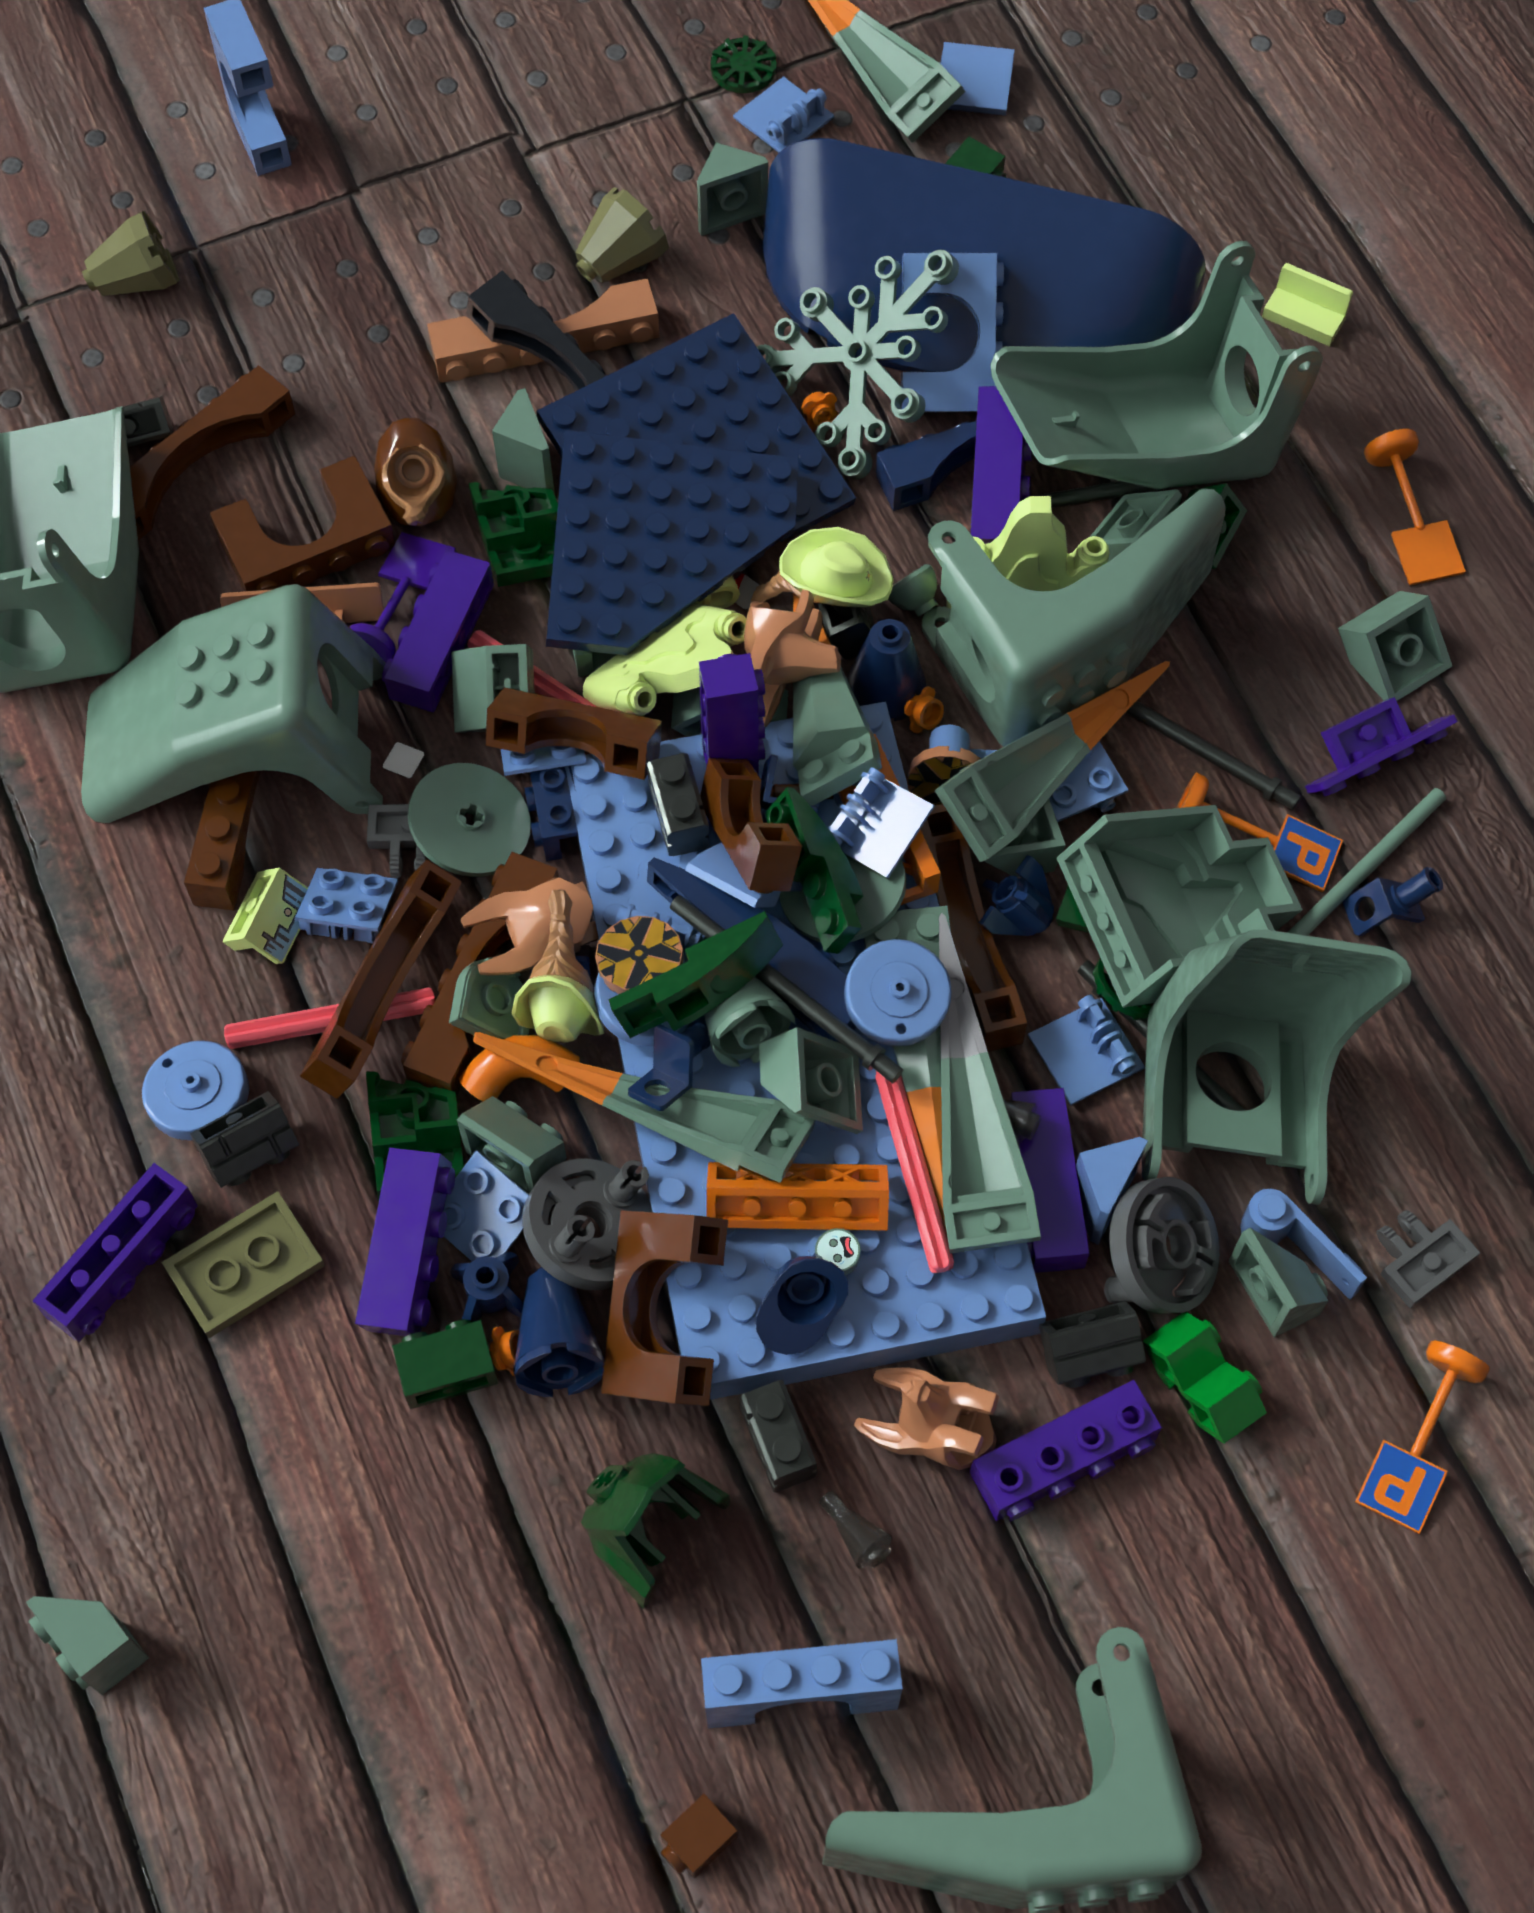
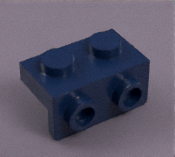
[524,766,578,862]

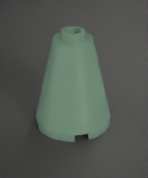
[704,976,795,1067]

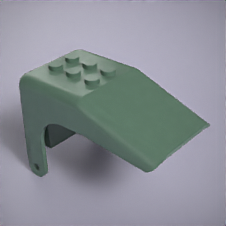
[991,241,1323,490]
[0,406,139,693]
[922,489,1225,747]
[81,584,386,823]
[1142,929,1412,1205]
[822,1627,1202,1913]

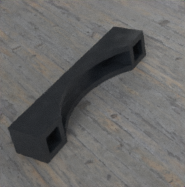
[466,270,606,391]

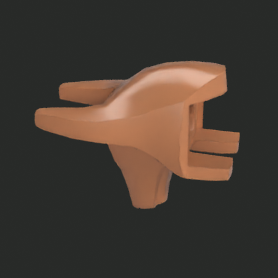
[744,589,842,727]
[461,878,598,976]
[854,1367,999,1470]

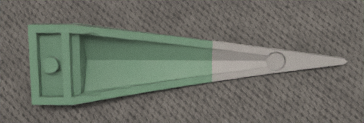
[939,913,1041,1253]

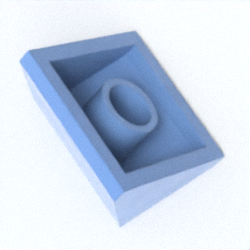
[1076,1137,1148,1245]

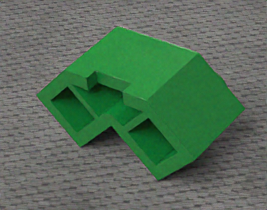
[1143,1312,1267,1444]

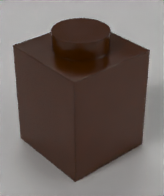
[660,1793,738,1878]

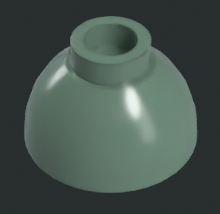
[888,564,938,617]

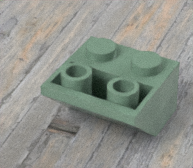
[452,644,535,733]
[26,1596,149,1695]

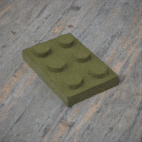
[161,1191,325,1338]

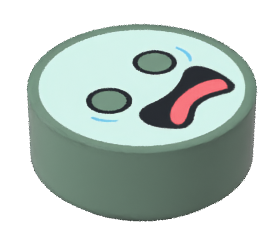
[815,1228,861,1276]

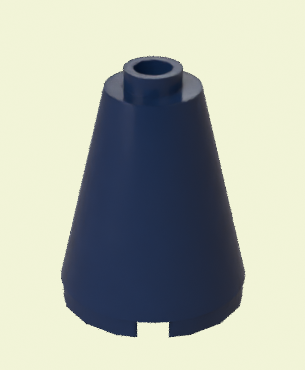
[847,619,926,721]
[514,1267,605,1397]

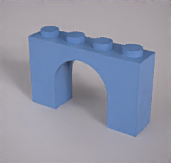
[204,0,292,176]
[901,253,1004,412]
[701,1639,903,1728]

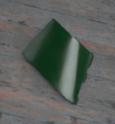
[469,482,558,587]
[366,1071,464,1202]

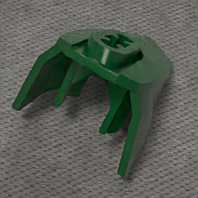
[581,1453,730,1609]

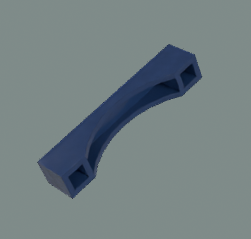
[876,421,977,511]

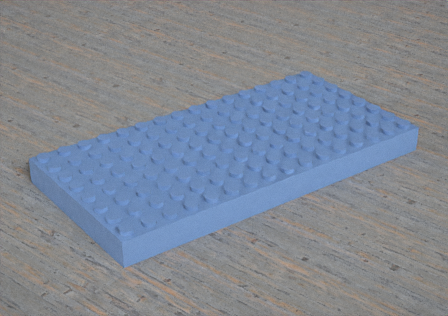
[565,702,1046,1400]

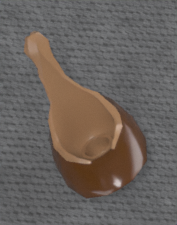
[374,418,457,526]

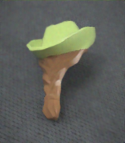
[751,527,894,607]
[511,889,604,1043]

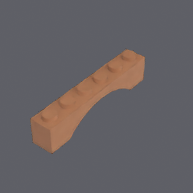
[427,278,660,383]

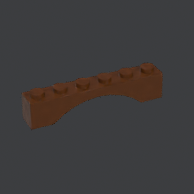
[130,365,295,540]
[184,771,261,911]
[920,804,1027,1052]
[401,852,559,1096]
[300,859,462,1099]

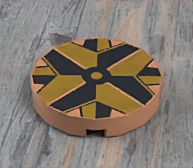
[907,746,981,806]
[595,916,684,994]

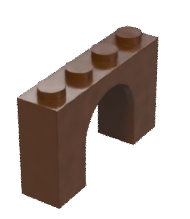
[210,455,395,592]
[601,1210,728,1406]

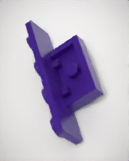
[1305,697,1458,796]

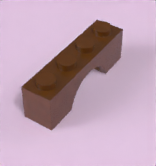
[486,687,662,780]
[700,758,802,894]

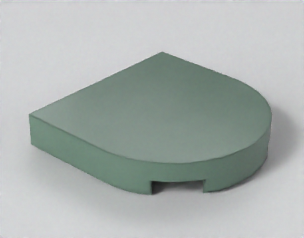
[449,957,529,1039]

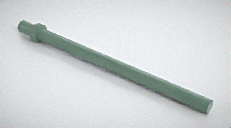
[1287,788,1446,936]

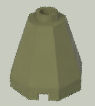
[575,187,669,283]
[82,210,181,296]

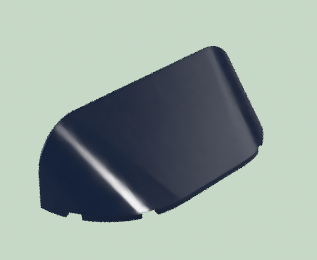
[763,138,1206,372]

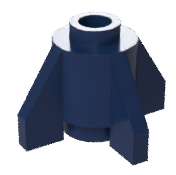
[978,855,1054,936]
[450,1251,523,1322]

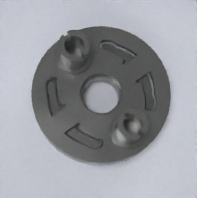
[522,1159,652,1290]
[1104,1177,1220,1314]

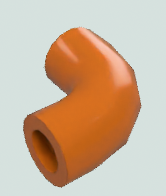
[459,1035,580,1101]

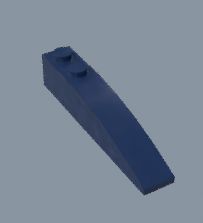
[647,857,857,1043]

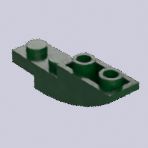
[765,787,864,954]
[608,911,783,1038]

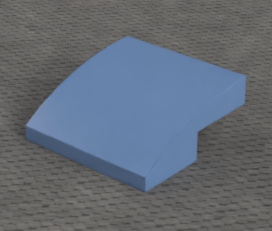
[941,42,1015,116]
[685,843,802,908]

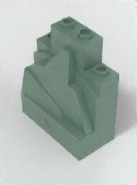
[1056,805,1303,1008]

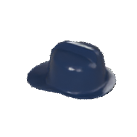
[756,1253,848,1355]

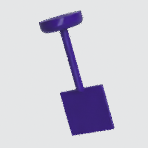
[350,532,456,662]

